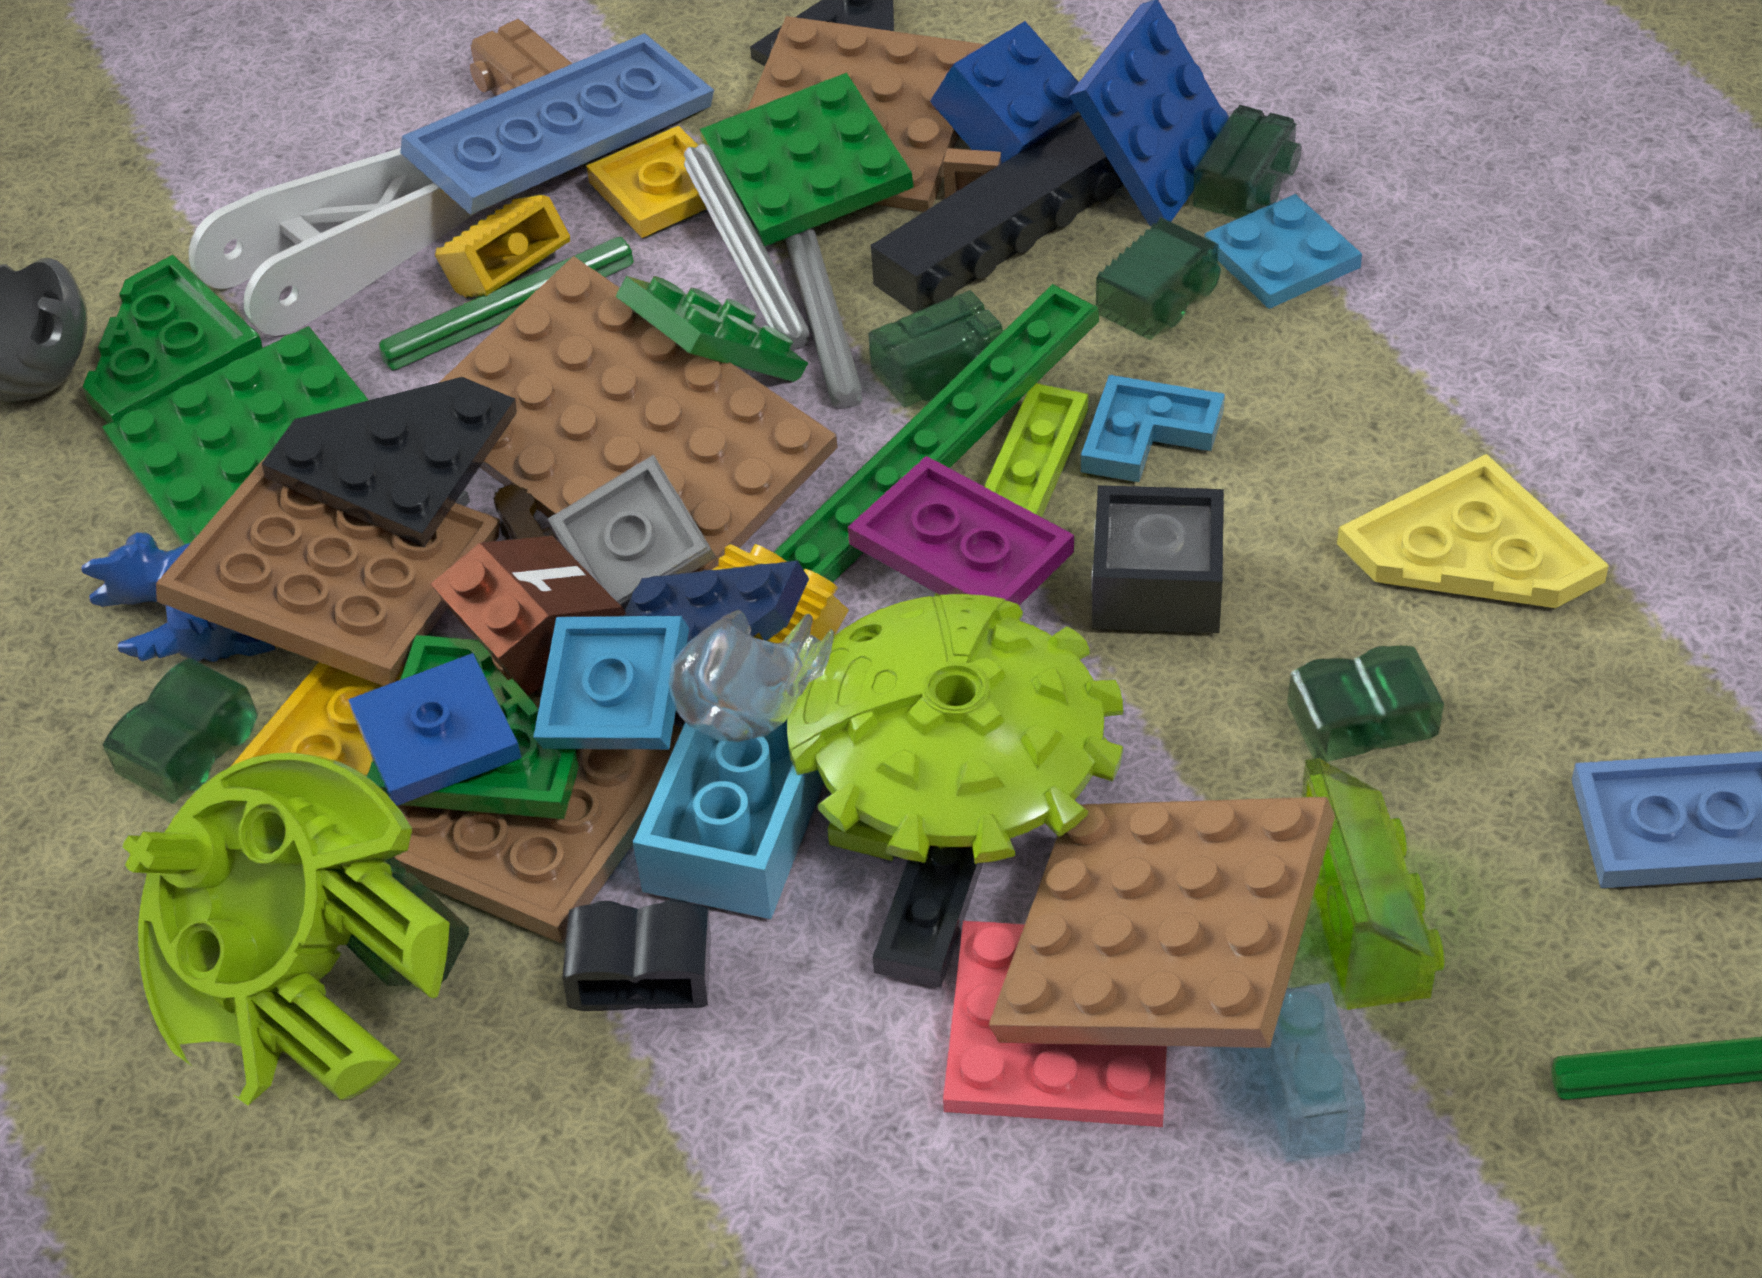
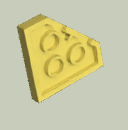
[1337,454,1609,608]

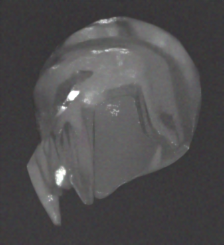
[668,610,835,742]

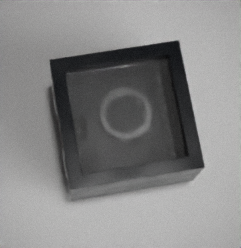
[1091,485,1224,633]

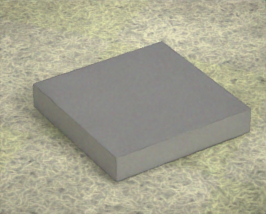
[548,455,716,610]

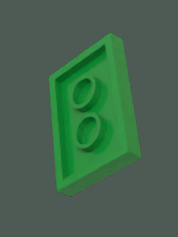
[616,276,808,382]

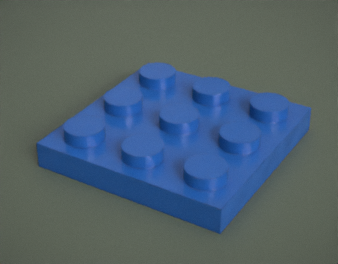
[1069,0,1236,228]

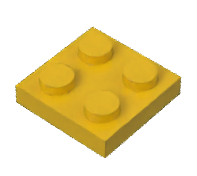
[586,125,707,238]

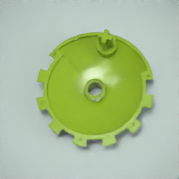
[787,594,1124,864]

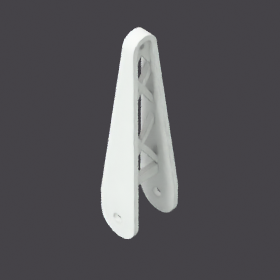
[189,148,481,336]

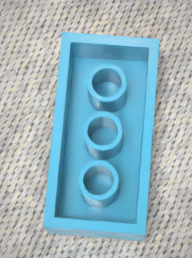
[633,644,824,919]

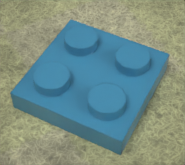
[1204,194,1362,309]
[533,616,689,749]

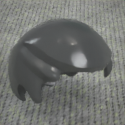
[0,258,87,402]

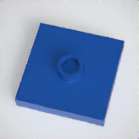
[348,653,521,806]

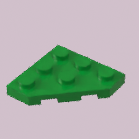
[82,255,263,424]
[367,635,579,819]

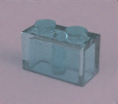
[1255,982,1366,1162]

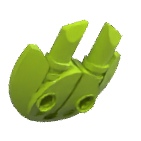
[122,753,450,1106]

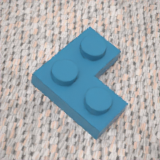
[1081,375,1225,482]

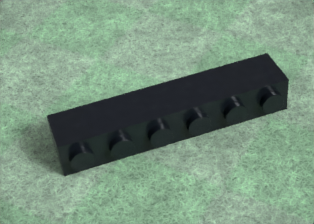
[871,115,1124,316]

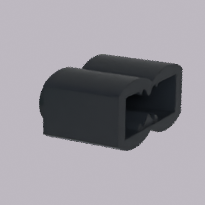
[562,900,711,1011]

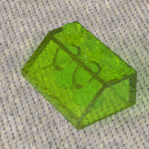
[1301,758,1445,1010]

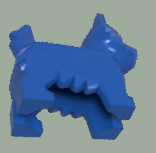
[81,532,276,662]

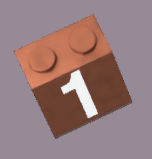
[430,536,627,697]

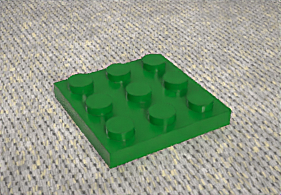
[699,72,914,247]

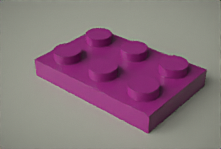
[848,456,1074,606]

